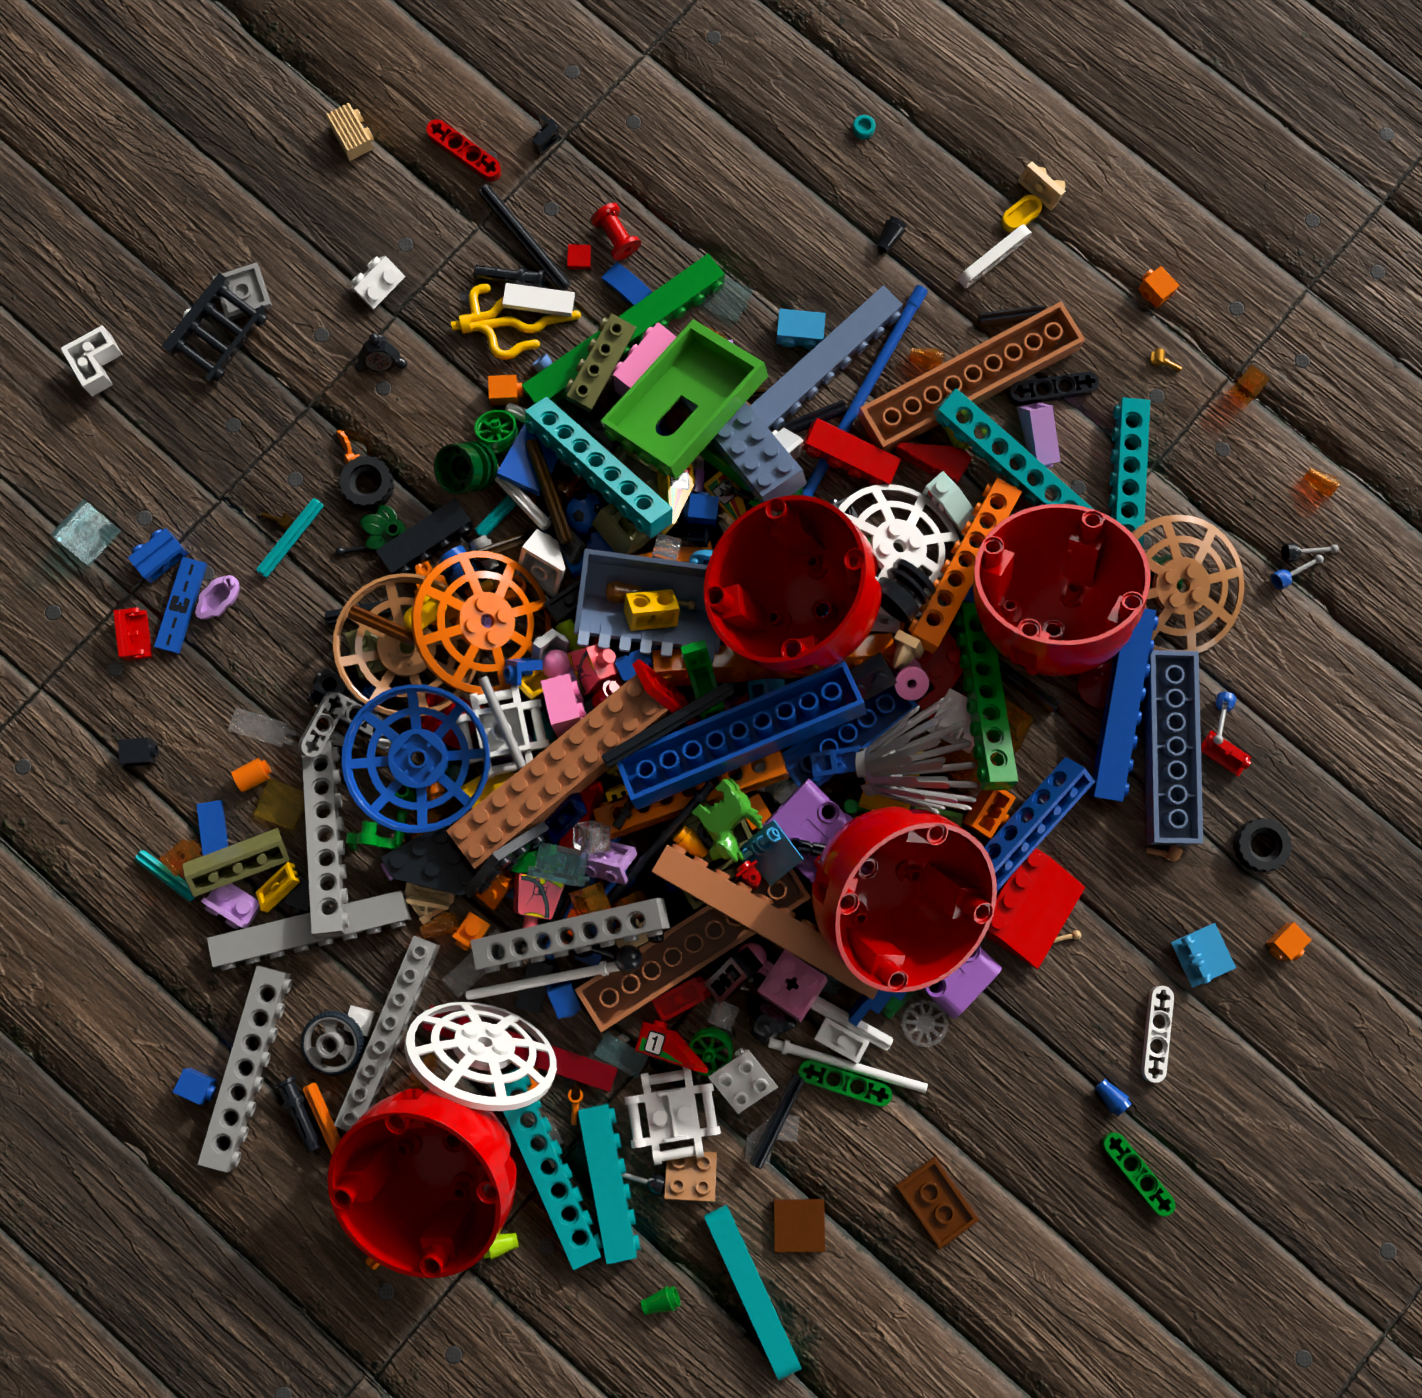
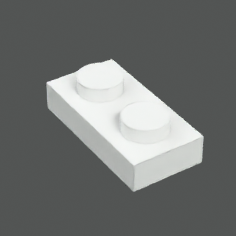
[814,1017,870,1063]

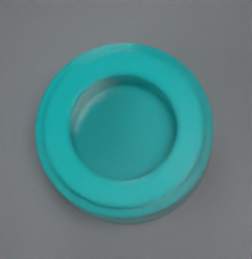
[852,115,876,139]

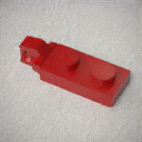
[651,976,711,1022]

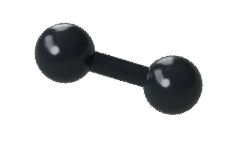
[569,931,642,973]

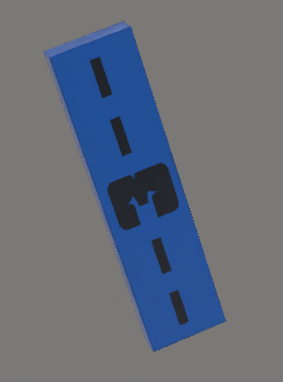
[154,557,207,654]

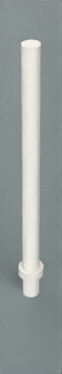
[466,961,620,1000]
[768,1038,928,1093]

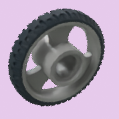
[301,1011,364,1076]

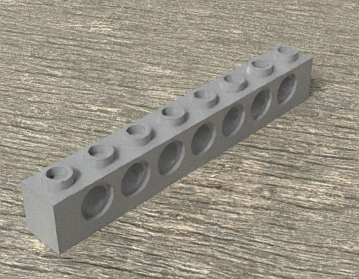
[302,739,350,939]
[470,898,670,973]
[334,936,441,1131]
[197,966,292,1172]

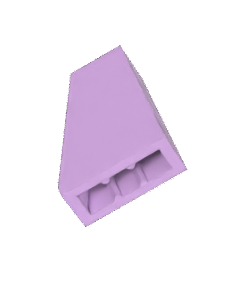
[1017,402,1061,468]

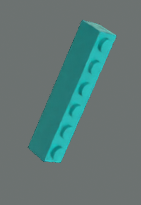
[578,1103,641,1264]

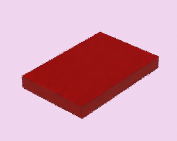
[632,659,699,726]

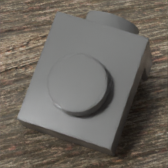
[531,628,570,660]

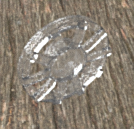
[902,1000,948,1047]

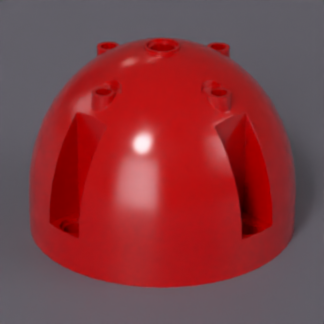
[704,495,882,674]
[973,504,1151,676]
[812,806,997,992]
[328,1088,517,1278]

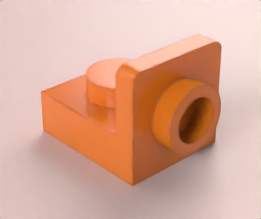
[452,912,491,951]

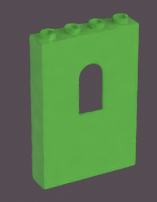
[601,319,768,480]

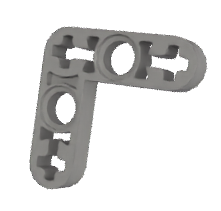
[298,692,385,757]

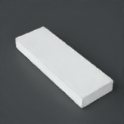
[502,283,575,317]

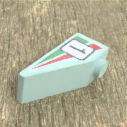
[922,471,987,544]

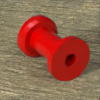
[590,203,641,261]

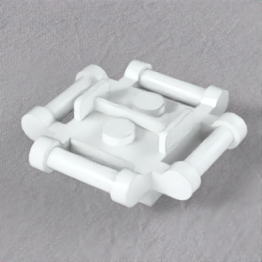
[455,685,550,780]
[624,1067,721,1165]

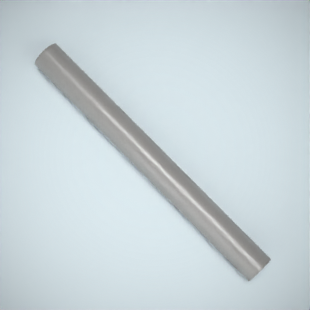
[478,676,526,770]

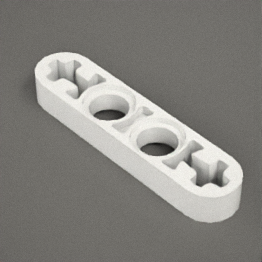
[957,224,1032,289]
[1141,986,1174,1083]

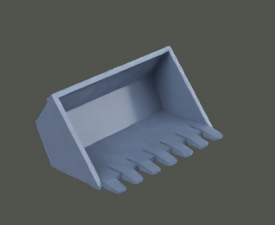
[574,549,722,663]

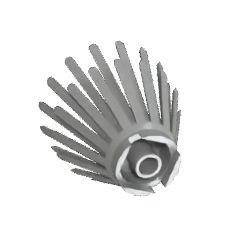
[855,697,978,813]

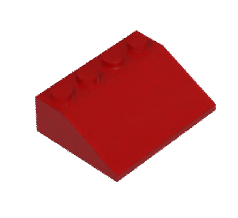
[985,848,1085,969]

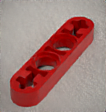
[426,119,501,182]

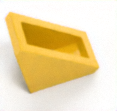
[518,670,550,701]

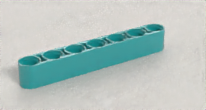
[704,1204,802,1380]

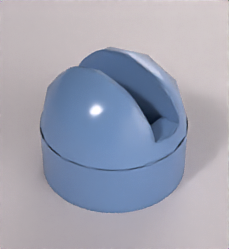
[532,354,552,372]

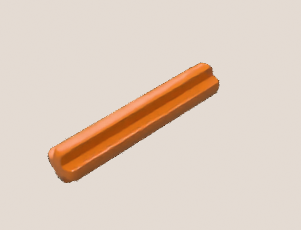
[303,1083,341,1154]

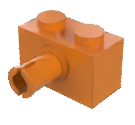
[962,790,1016,839]

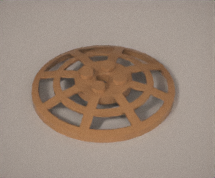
[1132,514,1244,653]
[333,573,480,718]

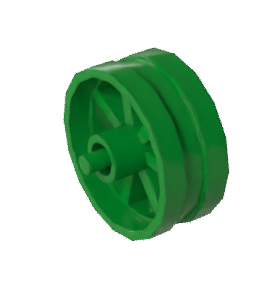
[474,410,519,454]
[689,1027,734,1076]

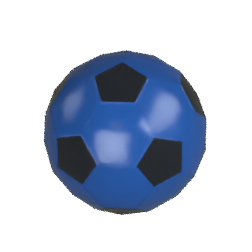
[564,493,605,535]

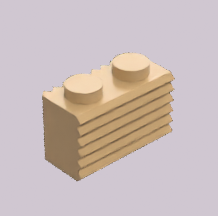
[325,103,374,161]

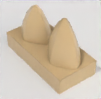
[1018,162,1066,210]
[893,630,924,669]

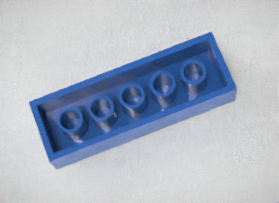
[782,685,920,789]

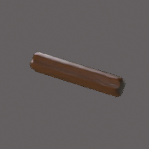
[348,605,415,646]

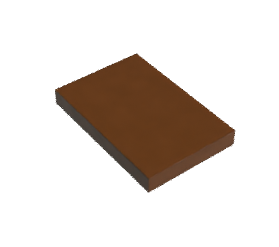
[894,1156,980,1250]

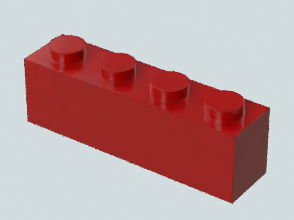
[802,418,901,486]

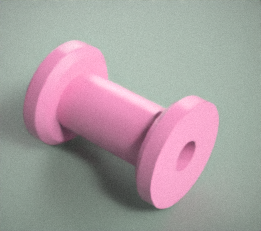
[893,658,929,700]

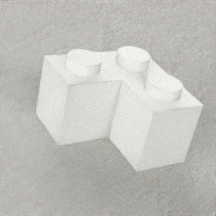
[61,325,123,396]

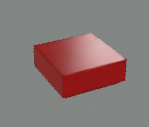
[567,244,591,270]

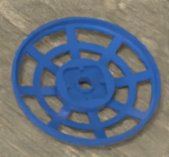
[342,685,490,833]

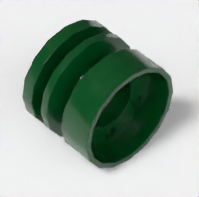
[434,441,498,494]

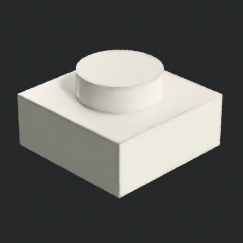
[343,1005,376,1036]

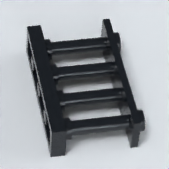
[162,272,268,385]

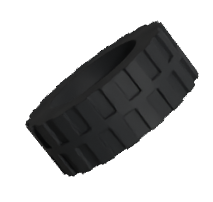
[339,455,394,511]
[1233,818,1292,872]

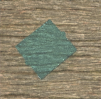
[701,277,753,323]

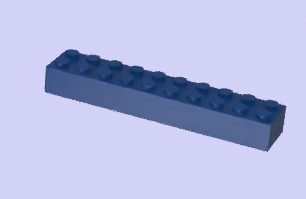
[617,661,867,810]

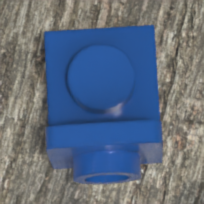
[503,658,543,686]

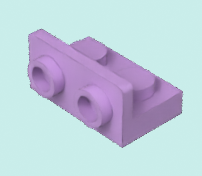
[580,838,637,885]
[201,883,260,930]

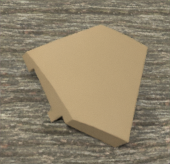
[405,883,455,925]

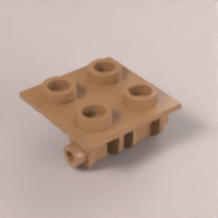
[664,1152,717,1202]

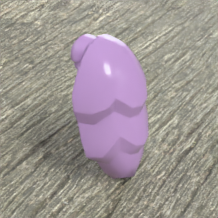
[195,575,240,620]

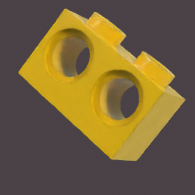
[624,589,680,631]

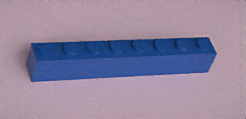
[1089,608,1158,802]

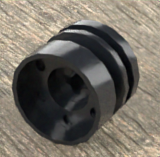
[878,558,936,624]

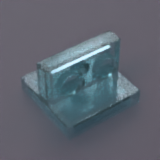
[50,499,121,566]
[527,842,590,886]

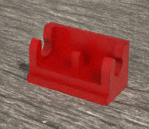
[113,608,153,661]

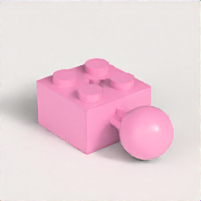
[541,649,587,738]
[737,943,828,1023]

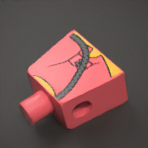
[567,644,618,696]
[513,873,565,929]

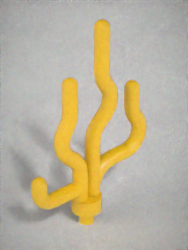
[451,284,581,360]

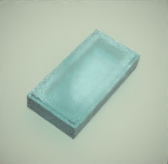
[594,1032,649,1078]

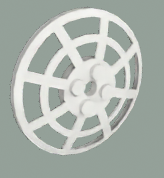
[838,484,962,619]
[404,1002,557,1111]

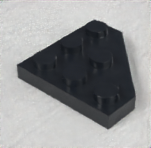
[464,821,549,898]
[381,825,477,897]

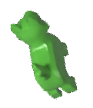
[692,778,762,863]

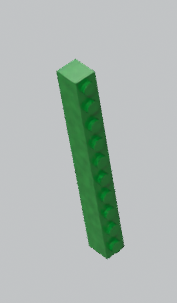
[522,253,725,405]

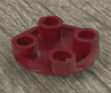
[1077,663,1112,708]

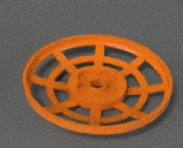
[411,551,551,695]

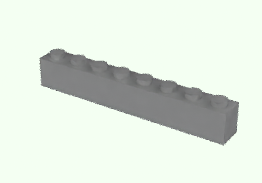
[207,890,411,971]

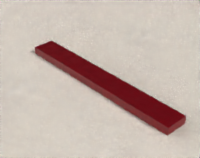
[422,1005,618,1092]

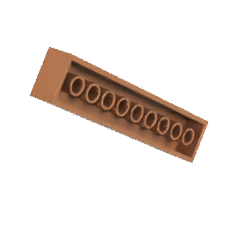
[857,301,1085,452]
[446,674,672,870]
[651,843,879,999]
[575,869,811,1032]

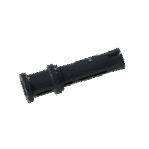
[474,264,545,288]
[274,1076,322,1153]

